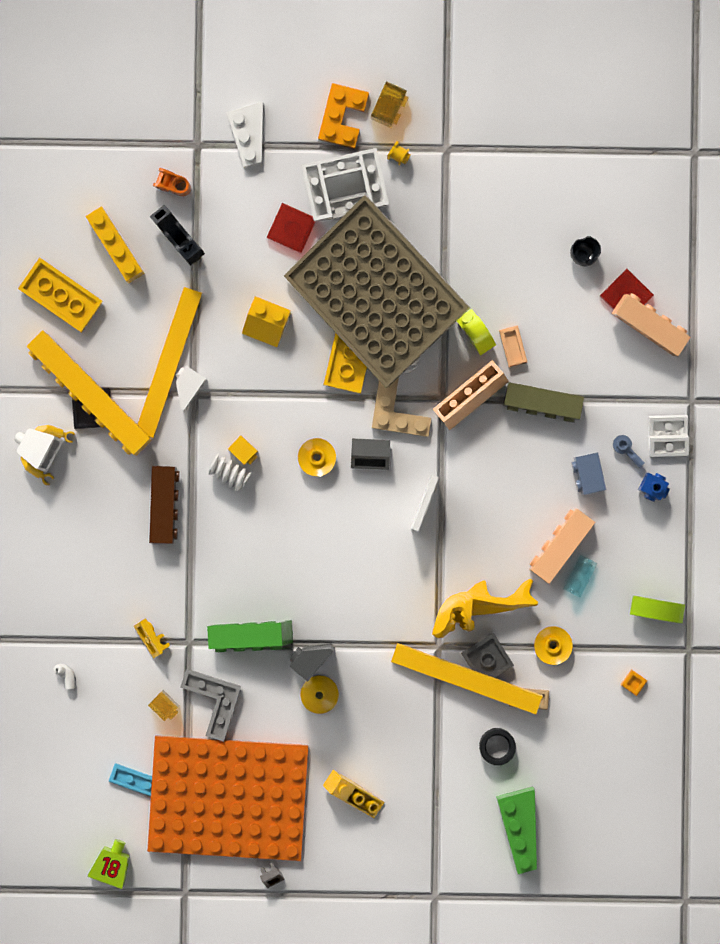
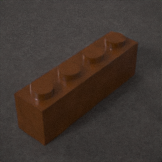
[149,466,180,544]

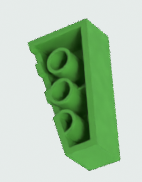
[207,620,293,652]
[496,786,537,874]

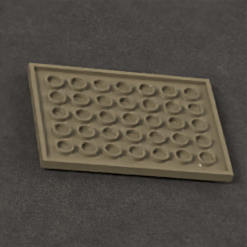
[284,195,471,388]

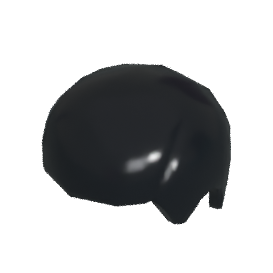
[570,236,601,267]

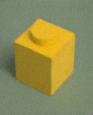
[228,435,258,465]

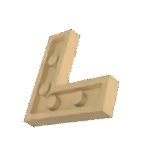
[372,377,431,437]

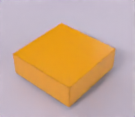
[620,669,648,696]

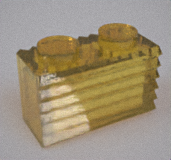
[371,81,409,128]

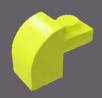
[457,309,496,356]

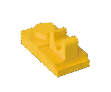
[133,618,170,659]

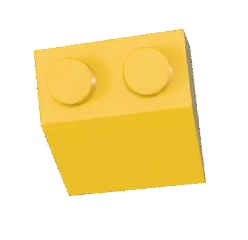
[242,296,291,347]

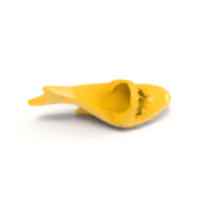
[432,579,538,638]

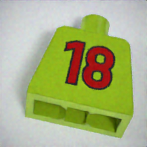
[87,839,130,889]

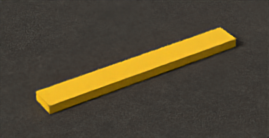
[138,287,203,438]
[391,643,543,714]

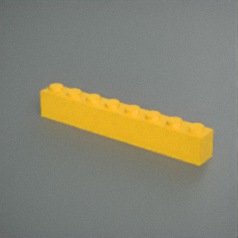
[26,330,152,456]

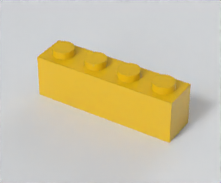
[85,206,145,283]

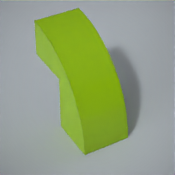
[630,596,685,623]

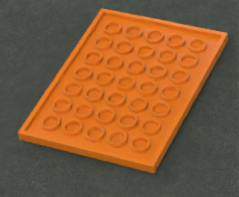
[147,735,308,861]

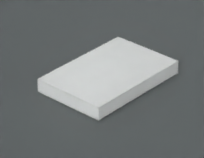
[411,475,439,531]

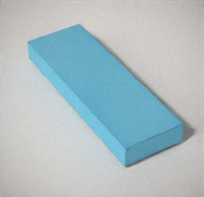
[108,763,152,796]

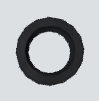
[479,728,516,765]

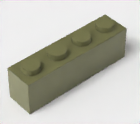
[503,382,584,423]

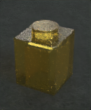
[148,690,179,721]

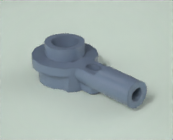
[613,435,645,468]

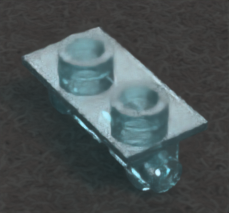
[563,555,597,597]

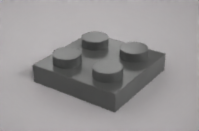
[461,633,514,678]

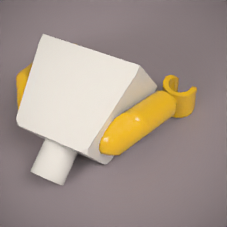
[14,425,75,485]

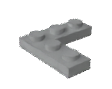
[180,669,241,742]

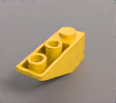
[323,770,385,818]

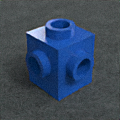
[638,473,670,502]

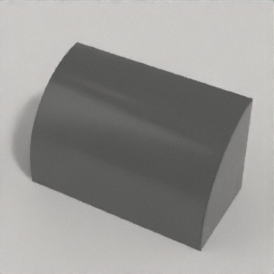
[351,438,390,470]

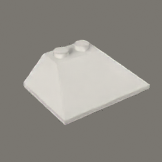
[301,148,389,221]

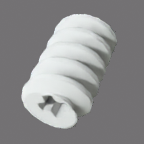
[208,453,252,491]

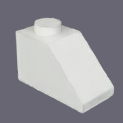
[176,366,207,411]

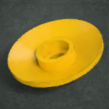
[298,438,336,476]
[534,626,573,665]
[300,675,339,714]

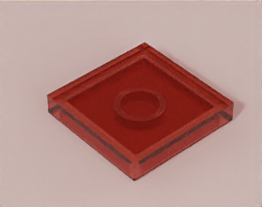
[267,203,316,254]
[600,269,654,310]

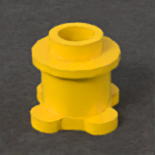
[387,141,411,166]

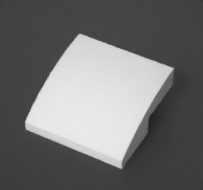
[649,415,689,457]

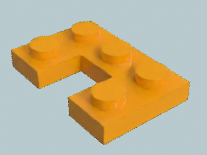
[318,83,369,149]

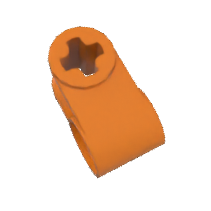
[153,168,191,197]

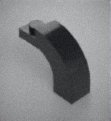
[150,205,205,266]

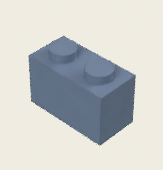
[571,452,606,495]

